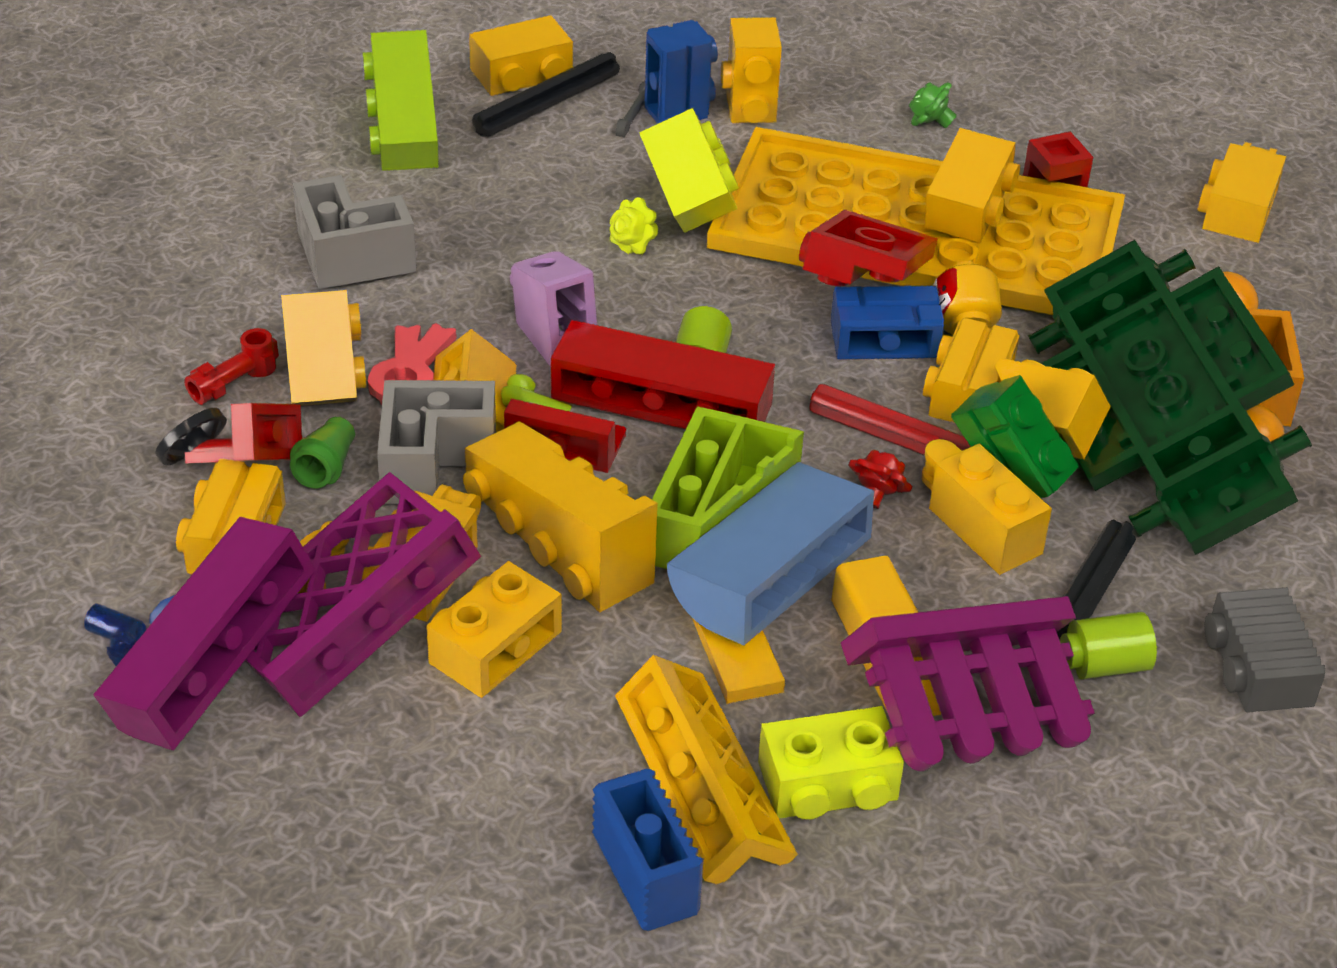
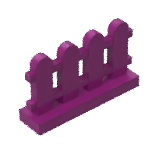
[841,596,1095,771]

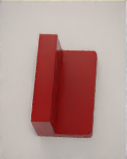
[504,398,626,473]

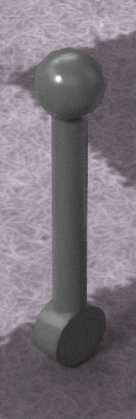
[616,81,645,137]

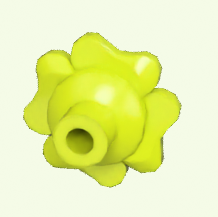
[609,197,658,255]

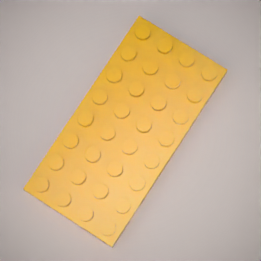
[707,127,1125,315]

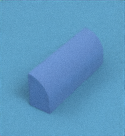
[667,462,874,645]

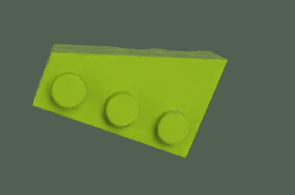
[363,30,438,171]
[652,406,804,569]

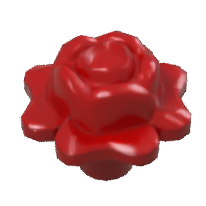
[848,450,913,509]

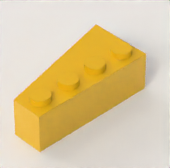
[463,421,658,613]

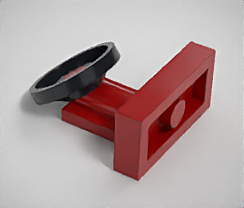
[155,403,302,465]

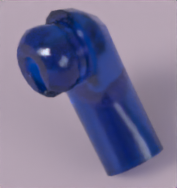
[84,603,147,666]

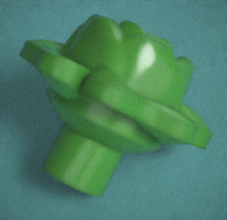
[909,82,957,128]

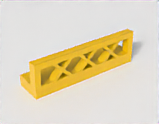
[615,655,798,884]

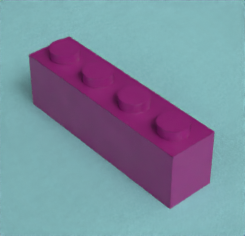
[93,517,316,751]

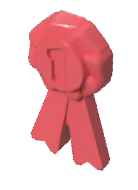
[367,323,457,405]

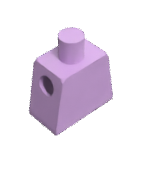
[510,252,597,367]

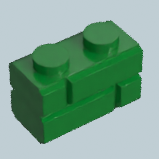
[951,375,1078,498]

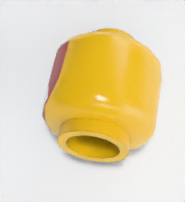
[933,261,1002,335]

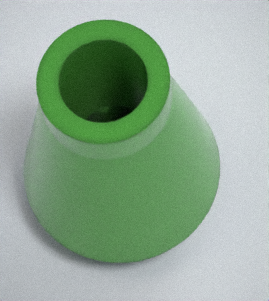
[290,417,355,489]

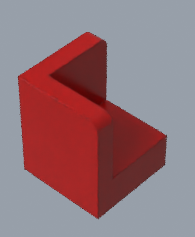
[1023,131,1094,188]

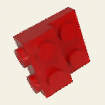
[799,210,938,286]

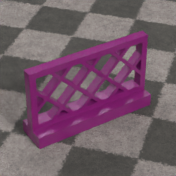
[245,472,482,717]

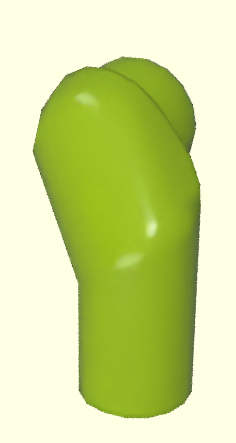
[501,374,572,412]

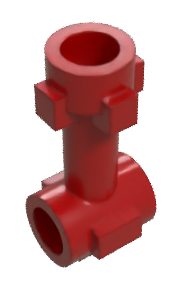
[184,328,279,405]

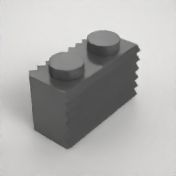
[1204,587,1326,713]

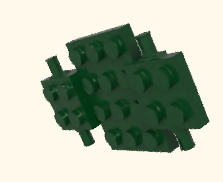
[1028,240,1312,555]

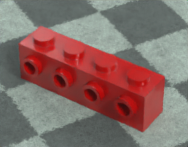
[551,320,775,429]

